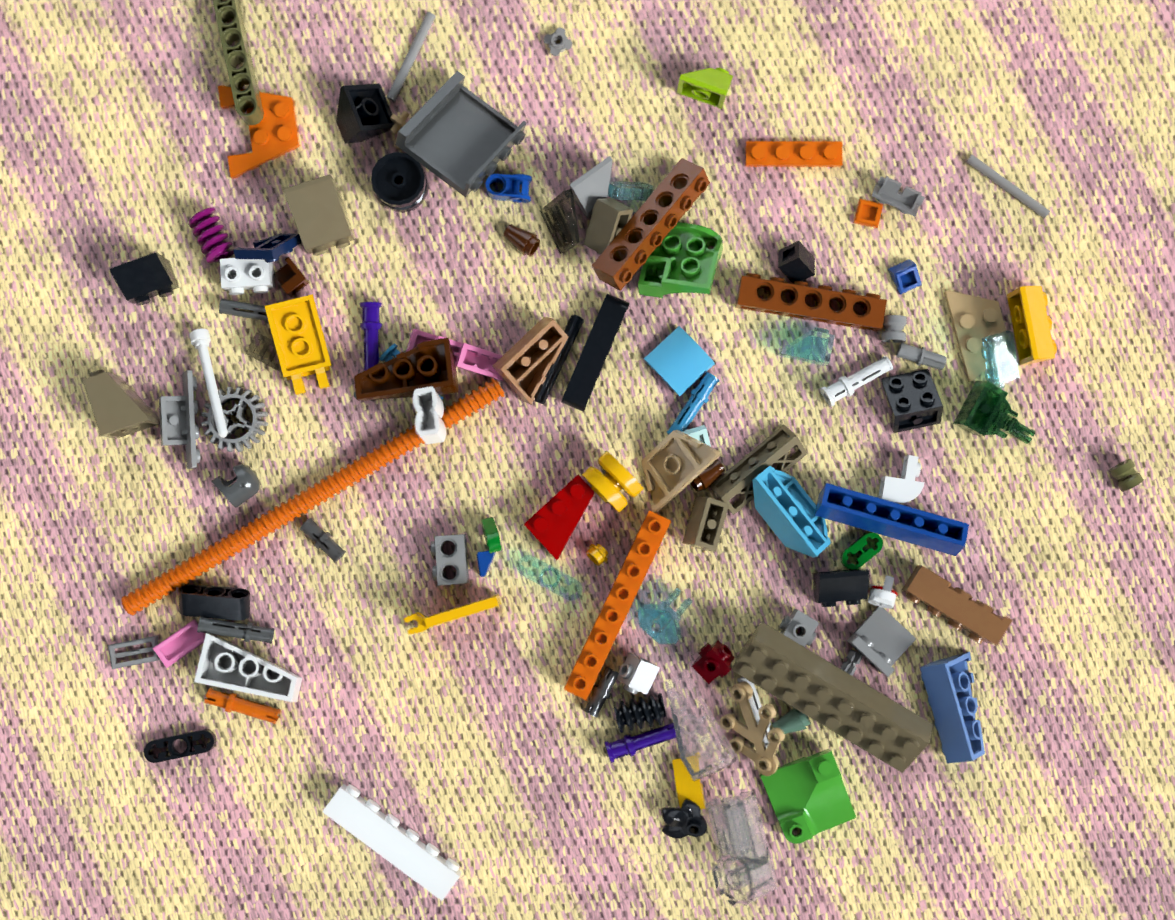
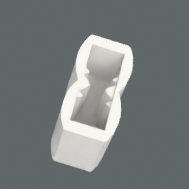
[413,386,446,445]

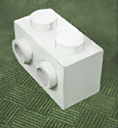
[220,258,275,295]

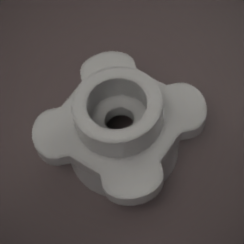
[544,28,572,56]

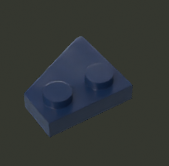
[233,234,302,262]

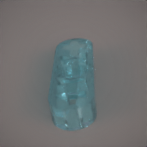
[517,555,582,600]

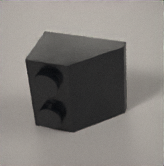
[110,252,179,306]
[812,569,870,607]

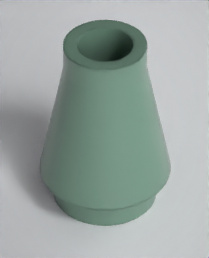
[772,708,811,734]

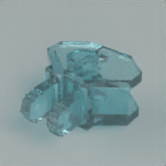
[637,587,692,645]

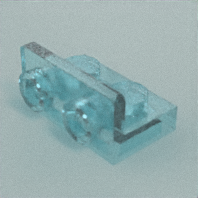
[981,330,1020,389]

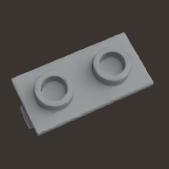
[871,176,925,217]

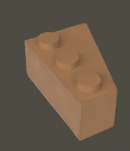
[492,317,568,405]

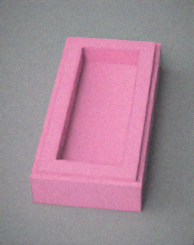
[152,619,206,668]

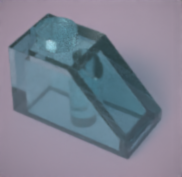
[778,328,835,366]

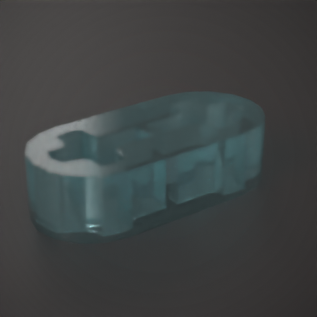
[608,181,654,201]

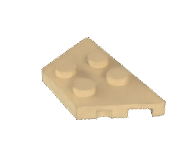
[944,291,1011,382]
[641,430,722,513]

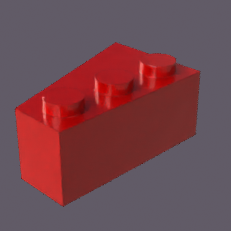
[524,474,595,560]

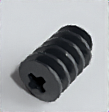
[613,693,667,733]

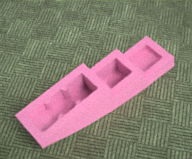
[406,329,503,381]

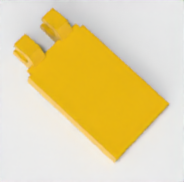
[264,294,332,395]
[404,595,502,635]

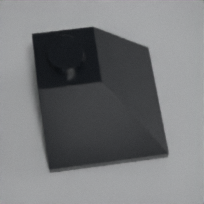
[336,84,395,144]

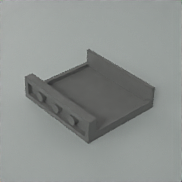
[395,71,527,197]

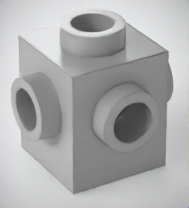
[779,609,819,647]

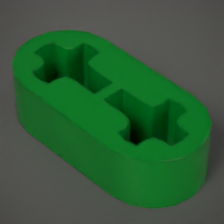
[481,517,502,553]
[840,533,883,570]

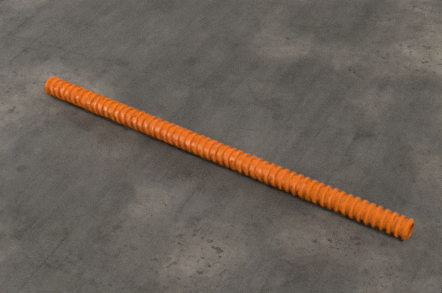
[121,378,505,616]

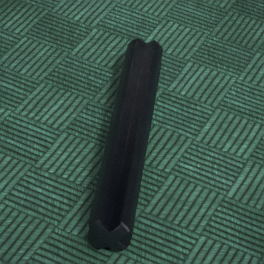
[534,315,584,404]

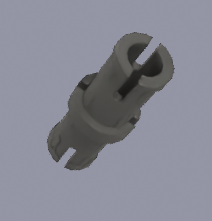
[300,518,346,563]
[584,667,619,718]

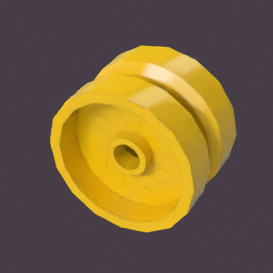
[582,451,644,513]

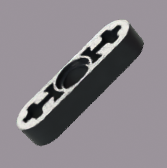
[144,729,217,763]

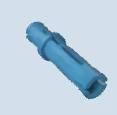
[666,372,720,434]

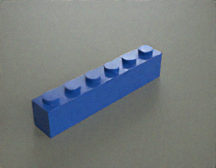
[814,483,969,556]

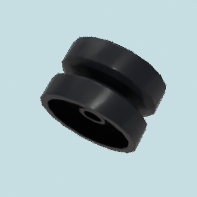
[371,152,429,213]

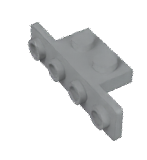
[159,370,200,469]

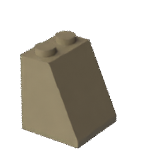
[283,174,355,256]
[82,370,160,439]

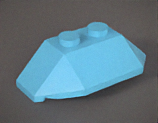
[753,466,831,558]

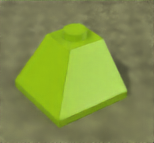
[677,68,733,109]

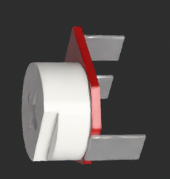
[868,575,898,609]

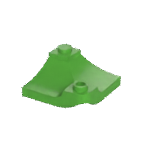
[638,222,723,298]
[760,748,857,844]

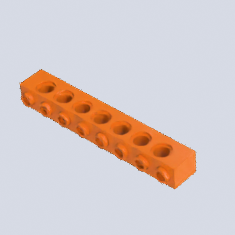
[564,510,671,700]

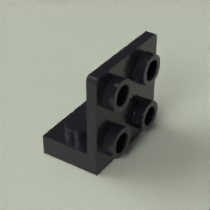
[881,369,943,433]

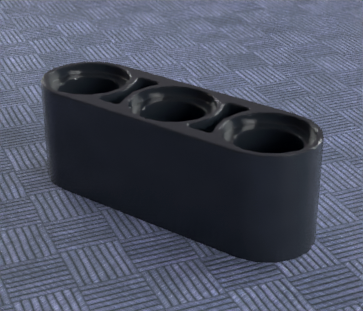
[179,584,250,620]

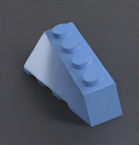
[920,652,985,763]

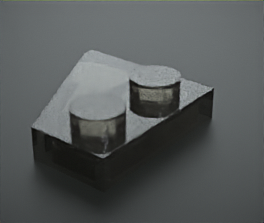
[540,189,580,254]

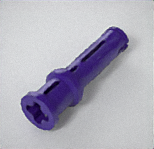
[360,302,382,371]
[604,722,680,763]

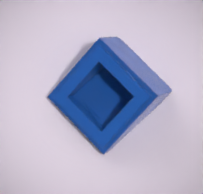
[888,259,922,295]
[477,551,496,577]

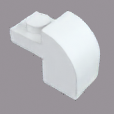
[878,455,924,503]

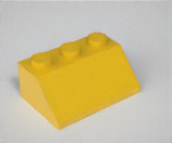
[1007,286,1057,365]

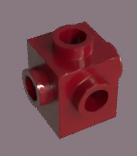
[692,640,735,684]

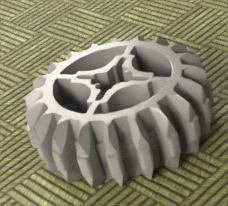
[201,386,268,452]

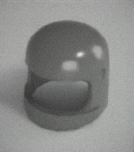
[212,464,260,508]

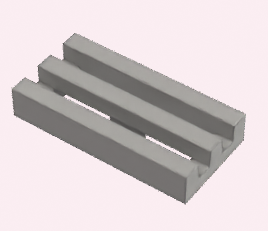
[108,636,160,669]

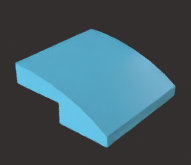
[644,326,715,397]

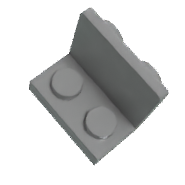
[847,607,916,677]

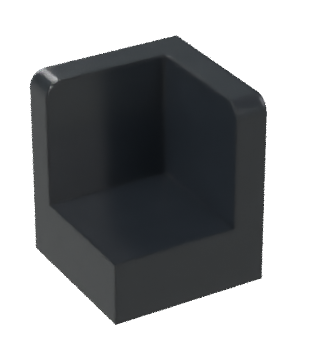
[778,241,815,284]

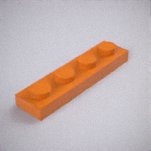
[745,141,842,167]

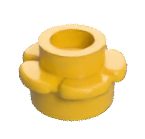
[586,544,608,566]

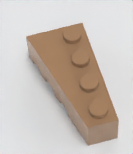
[902,565,1013,646]

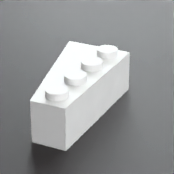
[194,633,302,702]

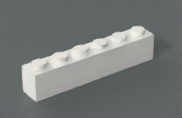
[322,784,462,901]

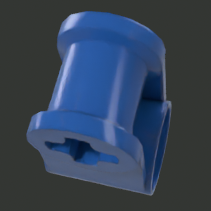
[485,174,532,203]

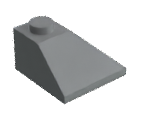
[570,156,613,218]

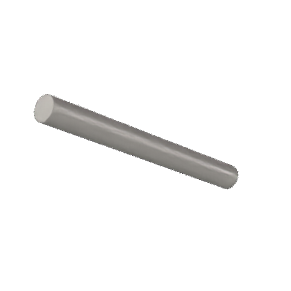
[386,12,436,102]
[966,155,1050,218]

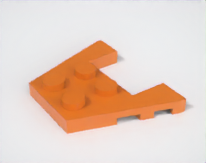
[218,85,300,179]

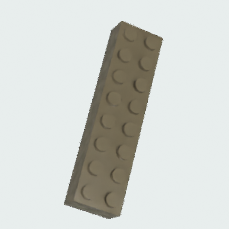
[732,622,933,773]

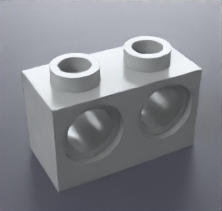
[431,534,469,586]

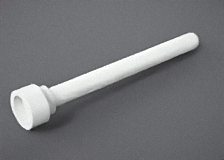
[189,329,228,437]

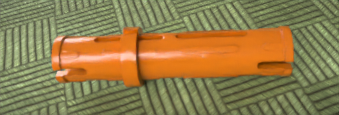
[204,688,281,724]

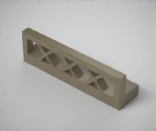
[709,424,808,515]

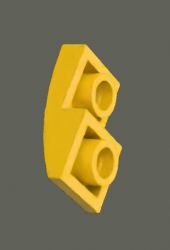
[672,756,706,810]

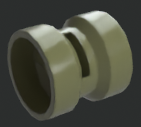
[1109,459,1144,492]

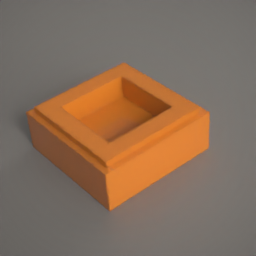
[853,199,883,229]

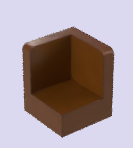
[274,257,310,297]

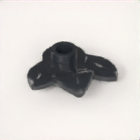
[661,799,707,838]

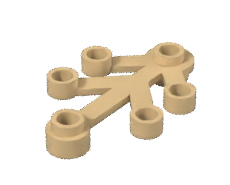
[720,681,785,776]

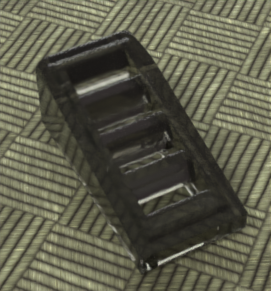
[245,332,282,373]

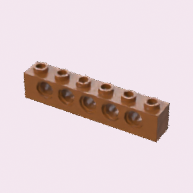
[592,158,710,291]
[735,273,887,332]

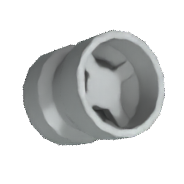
[881,315,907,343]

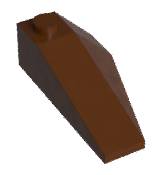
[354,338,459,401]

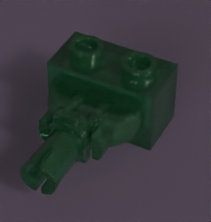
[953,381,1035,444]

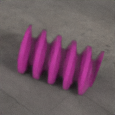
[188,207,234,263]

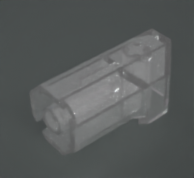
[706,791,777,906]

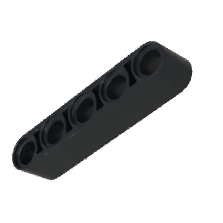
[561,294,630,412]

